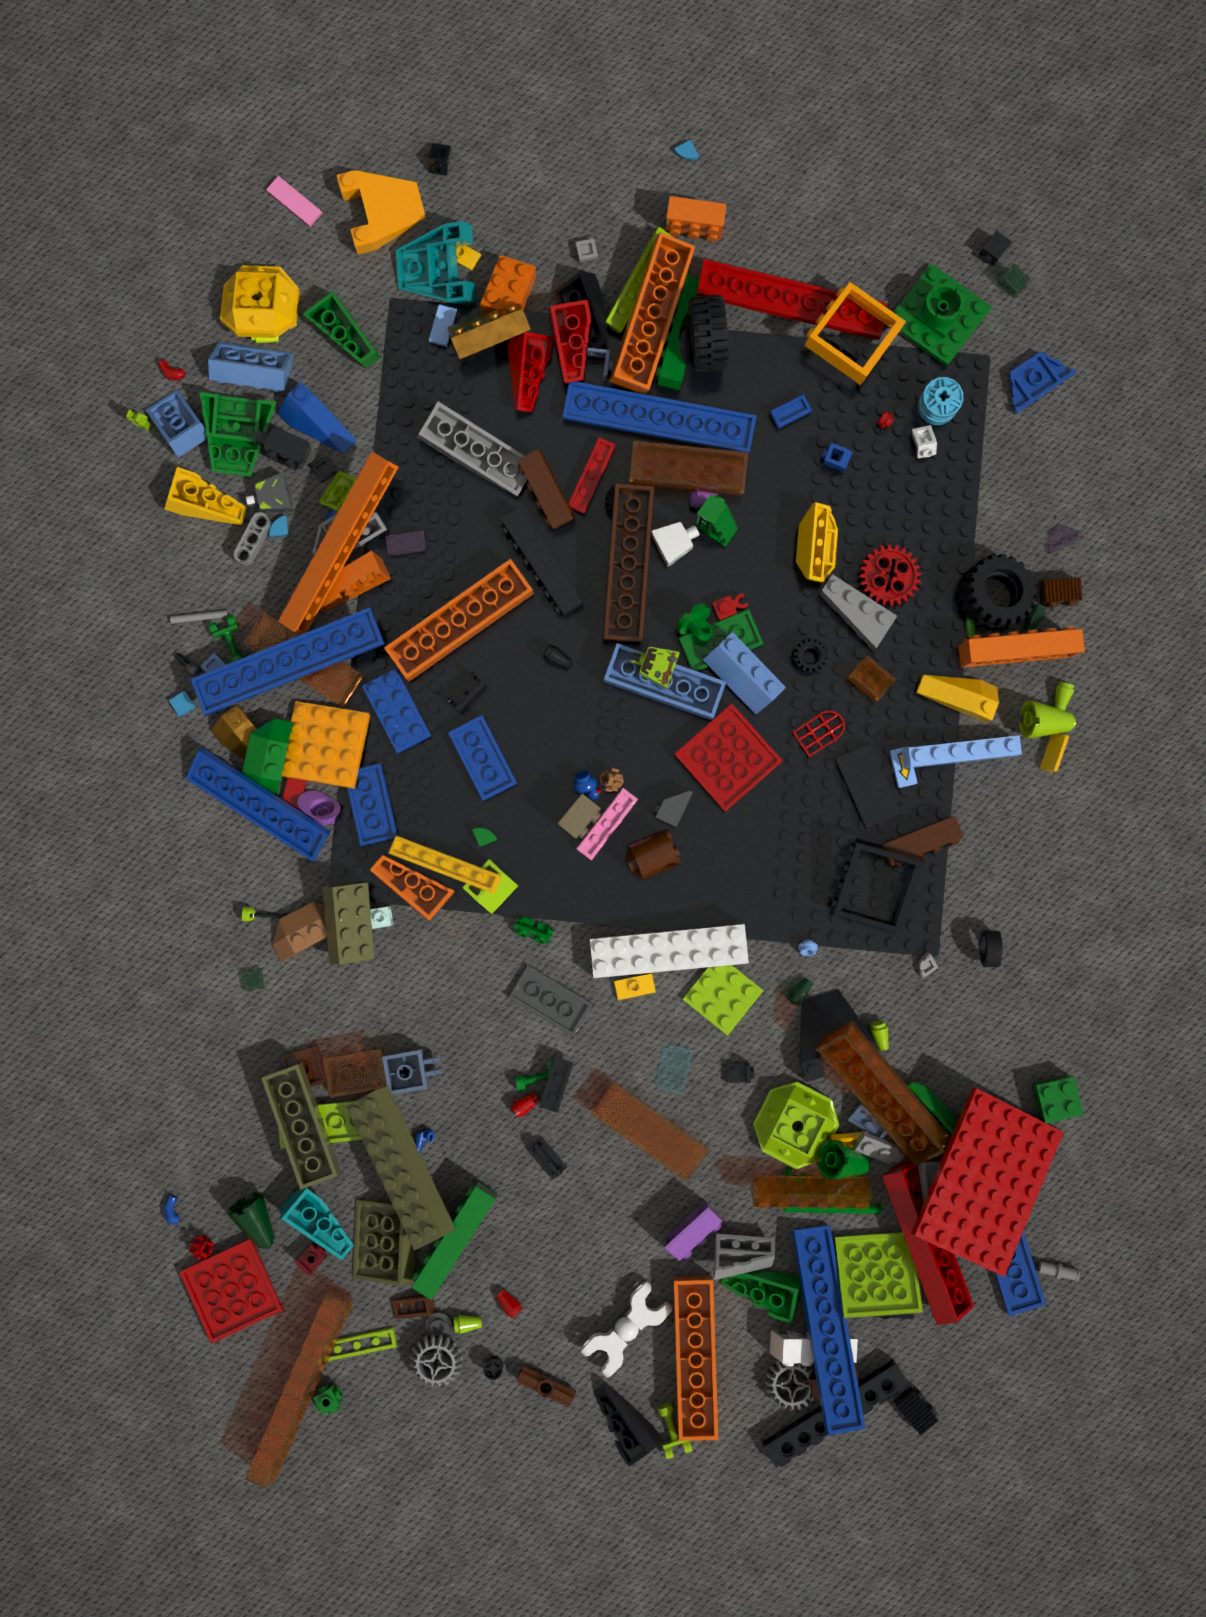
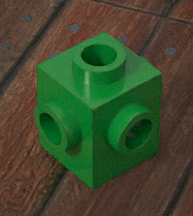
[313,1382,343,1415]

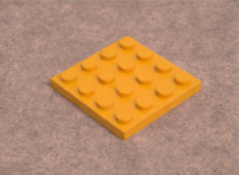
[282,701,370,789]

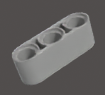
[234,512,272,566]

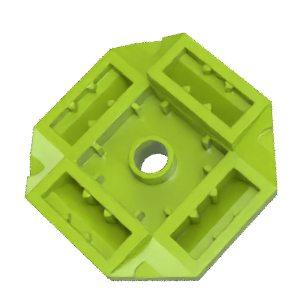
[753,1081,839,1169]

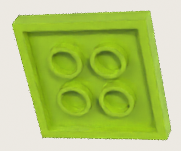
[683,965,764,1036]

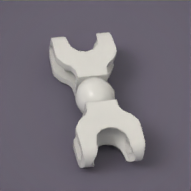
[580,1281,673,1378]

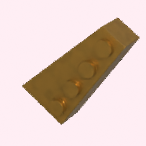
[447,303,531,359]

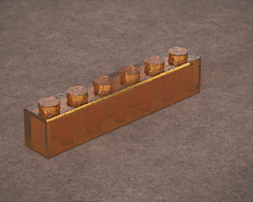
[751,1176,872,1209]

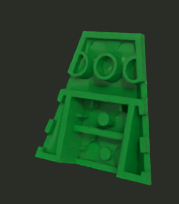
[199,392,277,476]

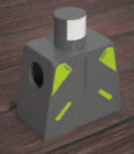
[246,473,294,514]

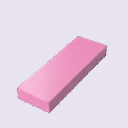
[266,176,322,227]

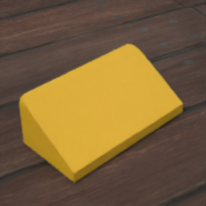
[1040,734,1069,773]

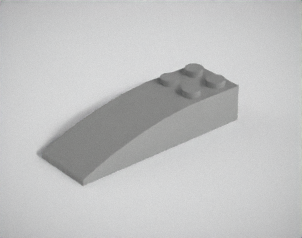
[417,401,527,496]

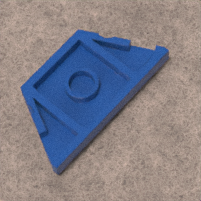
[1008,351,1077,415]

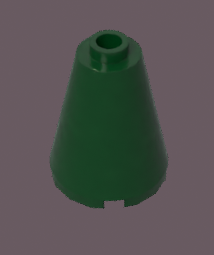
[227,1192,275,1249]

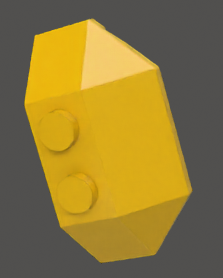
[796,502,838,582]

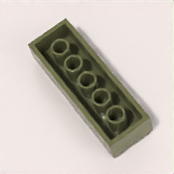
[261,1062,341,1190]

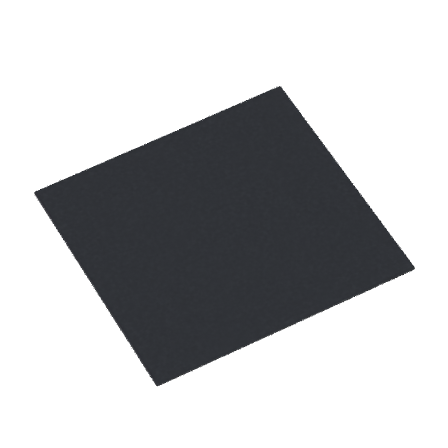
[329,298,990,957]

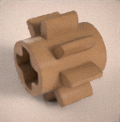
[600,768,623,792]

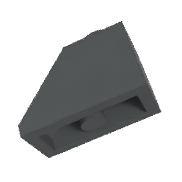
[653,791,693,828]

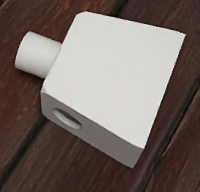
[651,522,699,567]

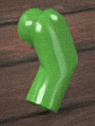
[966,613,976,637]

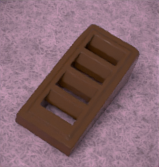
[392,1294,436,1319]

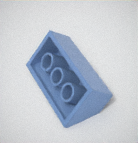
[208,342,293,392]
[703,632,786,715]

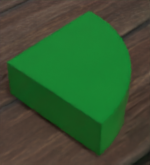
[472,828,498,847]

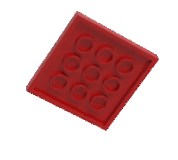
[674,704,783,812]
[179,1239,283,1344]

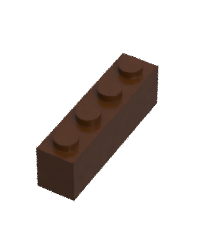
[518,449,576,529]
[881,816,964,868]

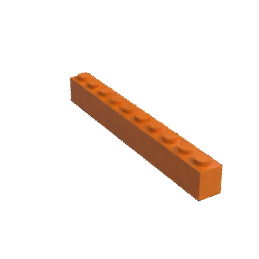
[278,451,399,635]

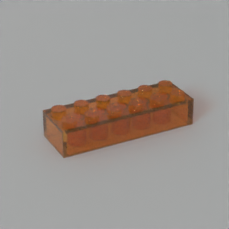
[629,441,748,496]
[243,611,364,707]
[591,1080,709,1182]

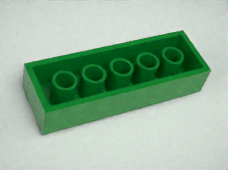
[412,1180,498,1300]

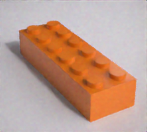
[958,626,1085,668]

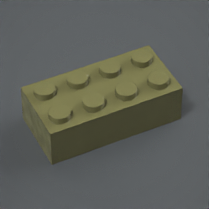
[322,881,375,965]

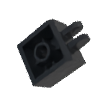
[254,427,311,471]

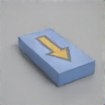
[889,746,918,788]

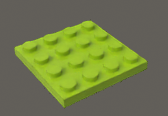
[834,1232,923,1318]

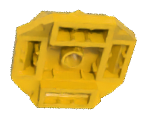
[220,265,300,338]

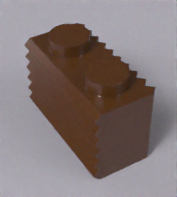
[1039,577,1083,608]

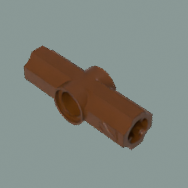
[516,1365,576,1407]

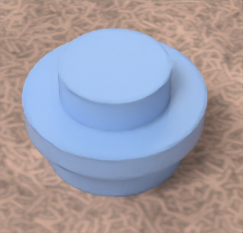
[798,940,818,956]

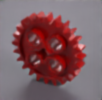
[858,544,922,607]

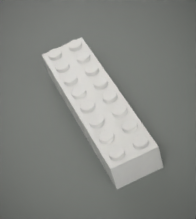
[590,924,749,978]

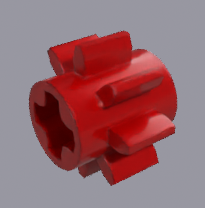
[188,1235,213,1260]

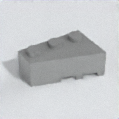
[713,1234,775,1280]

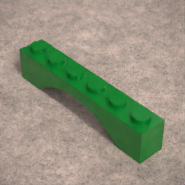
[655,275,699,390]

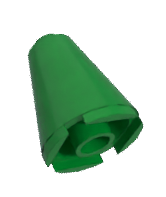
[817,1140,870,1180]

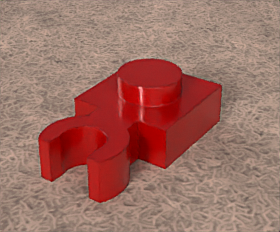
[712,594,748,621]

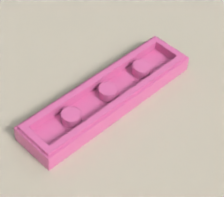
[576,788,638,861]

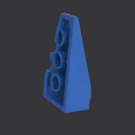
[277,382,357,454]

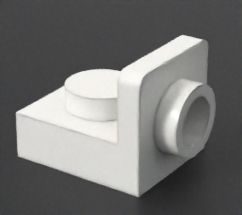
[912,425,937,458]

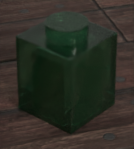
[997,264,1030,298]

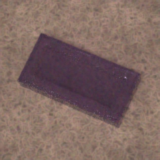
[386,531,427,556]

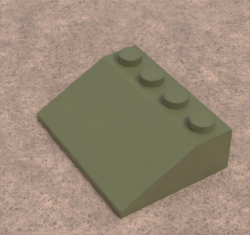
[353,1200,415,1286]

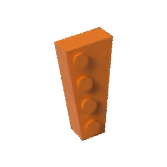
[320,550,391,612]
[370,855,455,922]

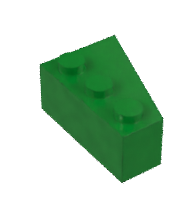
[694,494,738,547]

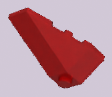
[548,299,591,384]
[508,332,553,412]

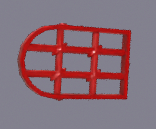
[792,711,845,757]

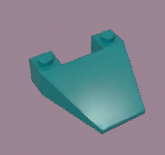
[396,221,477,305]

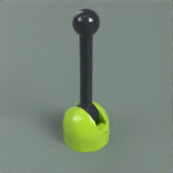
[242,906,288,922]

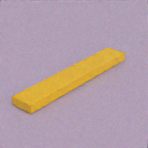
[389,836,502,894]

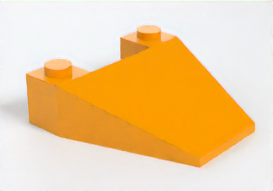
[337,170,426,254]

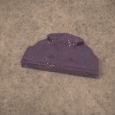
[1047,527,1084,555]

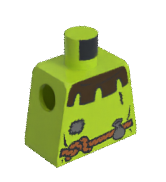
[631,647,680,690]

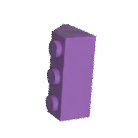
[663,1201,723,1261]

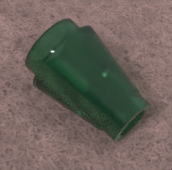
[1023,604,1046,630]
[786,977,813,1006]

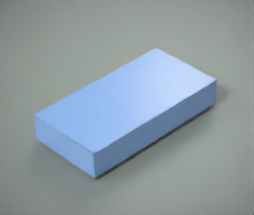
[429,305,458,347]

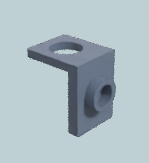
[587,348,613,381]

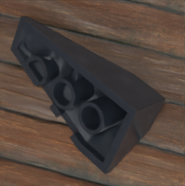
[594,1383,663,1467]

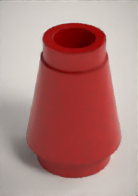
[510,1092,540,1118]
[495,1289,523,1319]

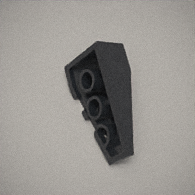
[554,271,609,349]

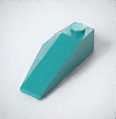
[279,1188,354,1261]

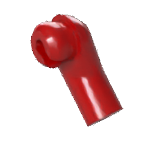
[158,360,185,381]

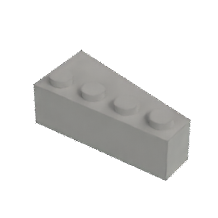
[819,574,897,651]

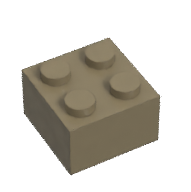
[558,793,601,840]

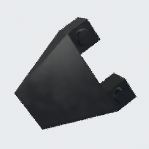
[799,990,881,1082]

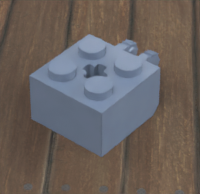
[382,1048,442,1095]

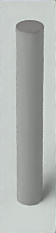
[170,610,228,624]

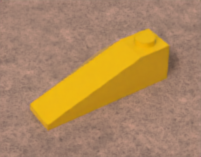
[164,467,247,525]
[916,675,999,722]

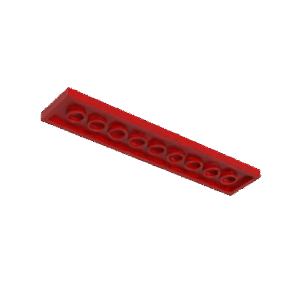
[696,259,887,340]

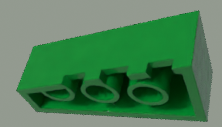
[303,291,382,369]

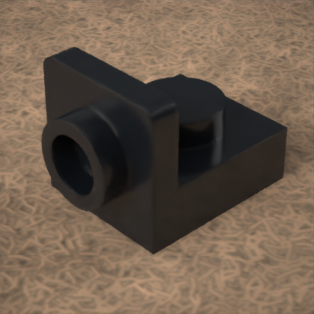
[428,143,451,176]
[726,1062,754,1083]

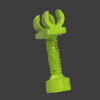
[657,1402,692,1459]

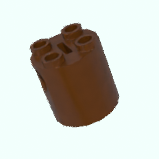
[625,829,681,880]

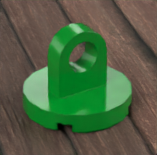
[676,603,714,641]

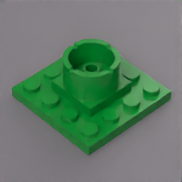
[893,264,992,367]

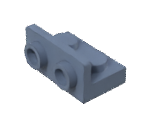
[848,1096,895,1139]

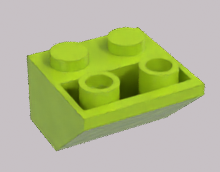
[462,859,518,914]

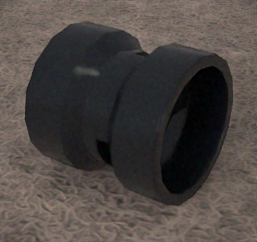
[483,1356,504,1380]

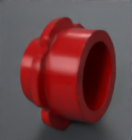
[877,411,894,429]

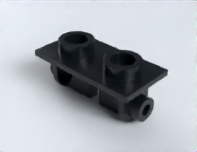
[825,332,862,363]
[528,1137,567,1180]

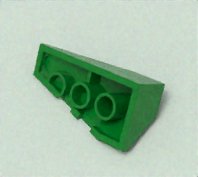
[721,1269,802,1324]

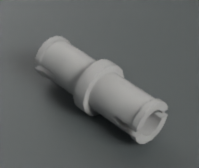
[1038,1261,1080,1282]

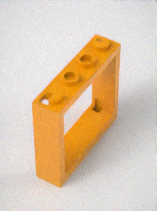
[804,282,906,385]

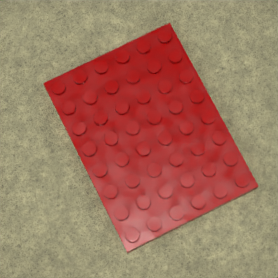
[911,1087,1064,1277]

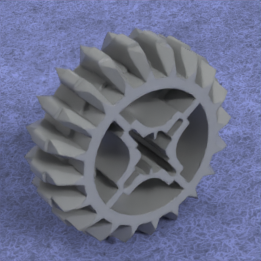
[410,1334,463,1388]
[765,1360,816,1411]

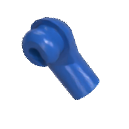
[414,1129,435,1154]
[163,1194,180,1224]

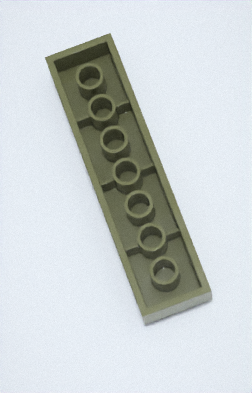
[346,1086,455,1250]

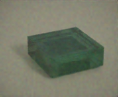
[242,969,265,991]

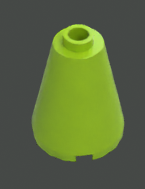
[1019,700,1076,739]

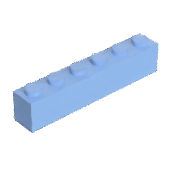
[902,735,1022,769]

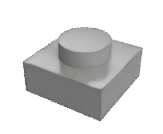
[576,238,598,263]

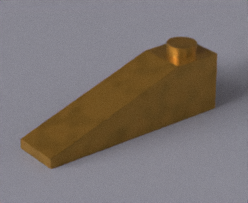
[211,704,258,759]

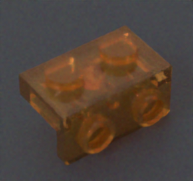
[847,656,896,703]

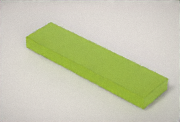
[317,1327,397,1363]

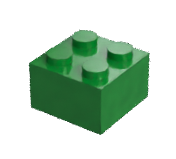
[1031,1075,1083,1124]

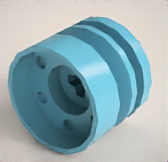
[918,377,963,425]

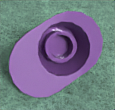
[297,790,341,826]

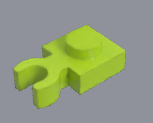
[126,410,151,431]

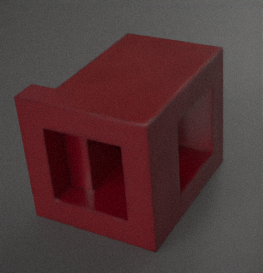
[295,1242,328,1276]

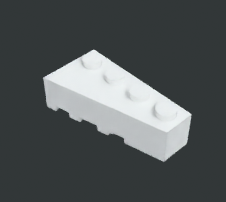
[770,1330,858,1366]

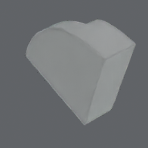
[918,951,938,978]

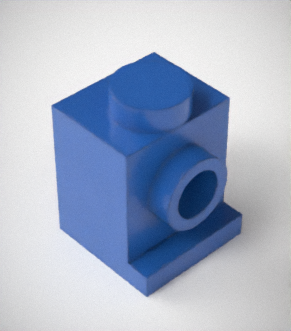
[821,443,853,473]

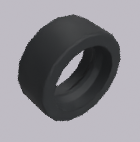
[980,930,1003,967]

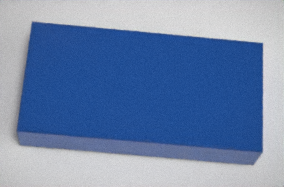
[769,394,812,429]

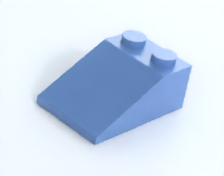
[146,390,207,458]

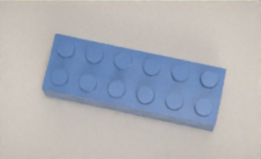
[604,643,726,720]

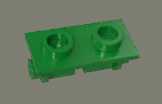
[513,916,554,944]

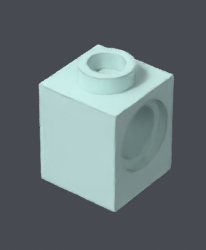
[370,906,394,929]

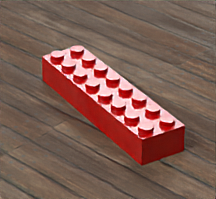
[882,1159,974,1325]

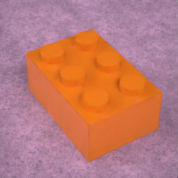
[665,196,726,242]
[480,255,536,315]

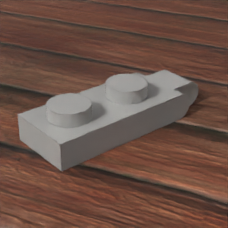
[853,1131,905,1164]

